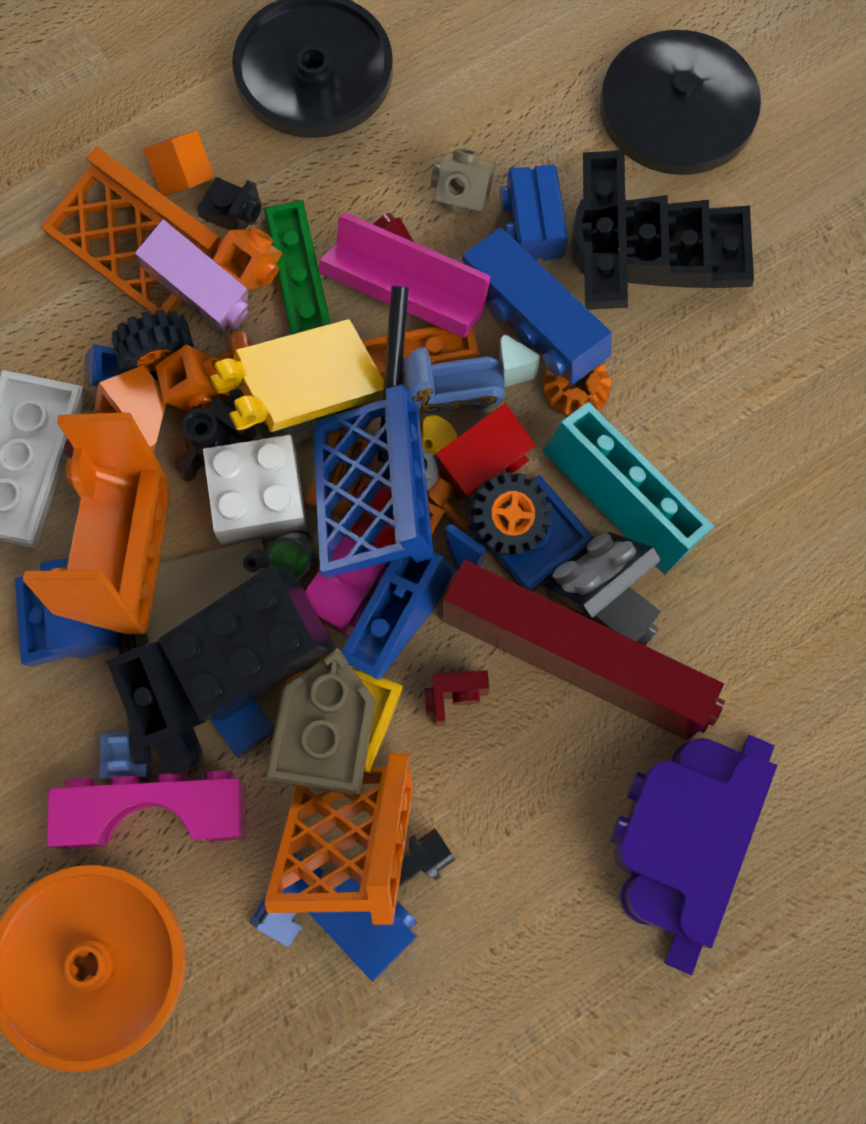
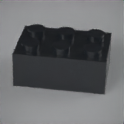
[158,564,336,720]

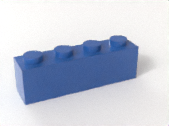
[462,227,612,385]

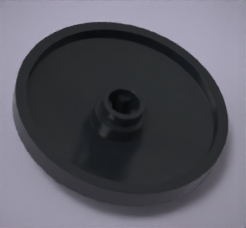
[232,0,393,138]
[600,30,761,175]

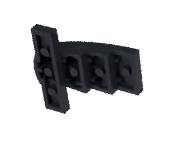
[571,150,754,310]

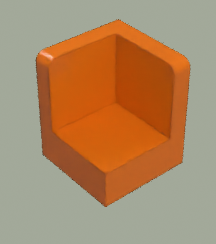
[143,130,214,196]

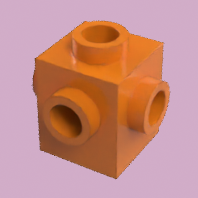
[213,227,282,290]
[155,344,230,412]

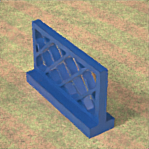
[313,384,434,578]

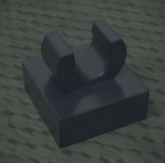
[207,388,257,442]

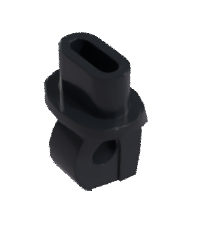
[399,828,455,887]

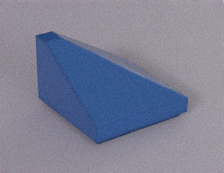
[85,344,122,387]
[445,524,486,571]

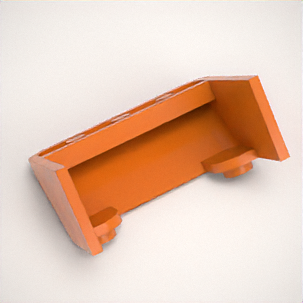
[23,412,170,634]

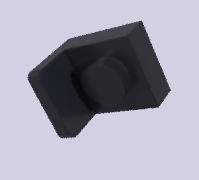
[197,177,262,230]

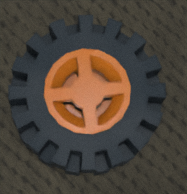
[111,310,195,379]
[466,473,553,555]

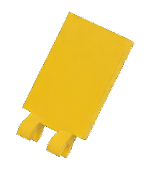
[210,319,384,432]

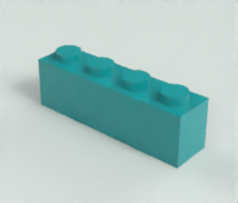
[542,402,715,575]

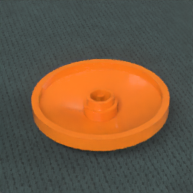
[0,865,186,1072]

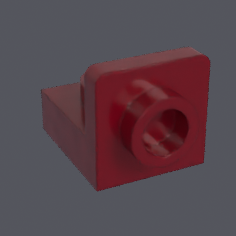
[424,670,490,726]

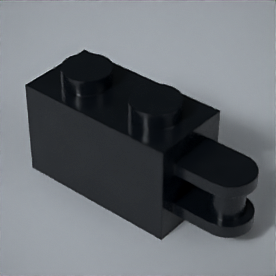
[106,641,206,774]

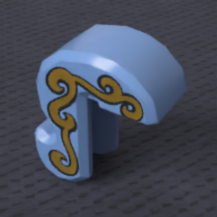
[402,346,506,414]

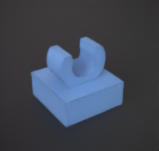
[99,732,150,781]

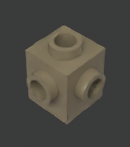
[431,148,496,213]

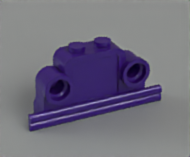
[609,735,777,976]

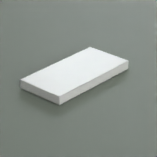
[0,370,87,549]

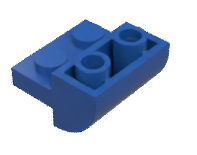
[15,558,119,667]

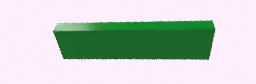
[264,200,331,335]

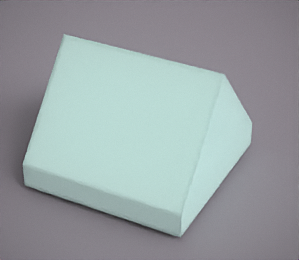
[499,335,540,387]

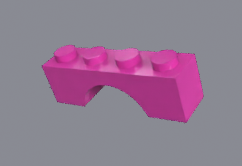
[47,771,246,849]

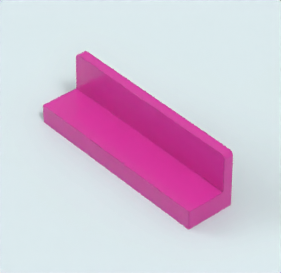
[319,213,490,338]

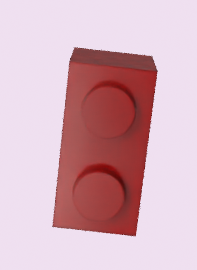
[433,403,536,501]

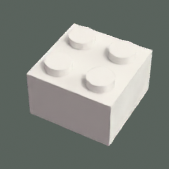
[203,435,309,547]

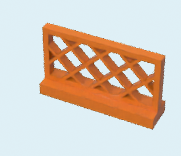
[41,146,221,315]
[265,753,413,925]

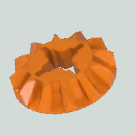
[543,364,612,416]

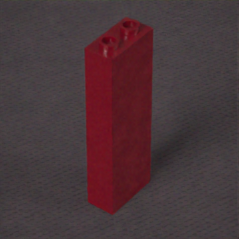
[443,559,725,740]

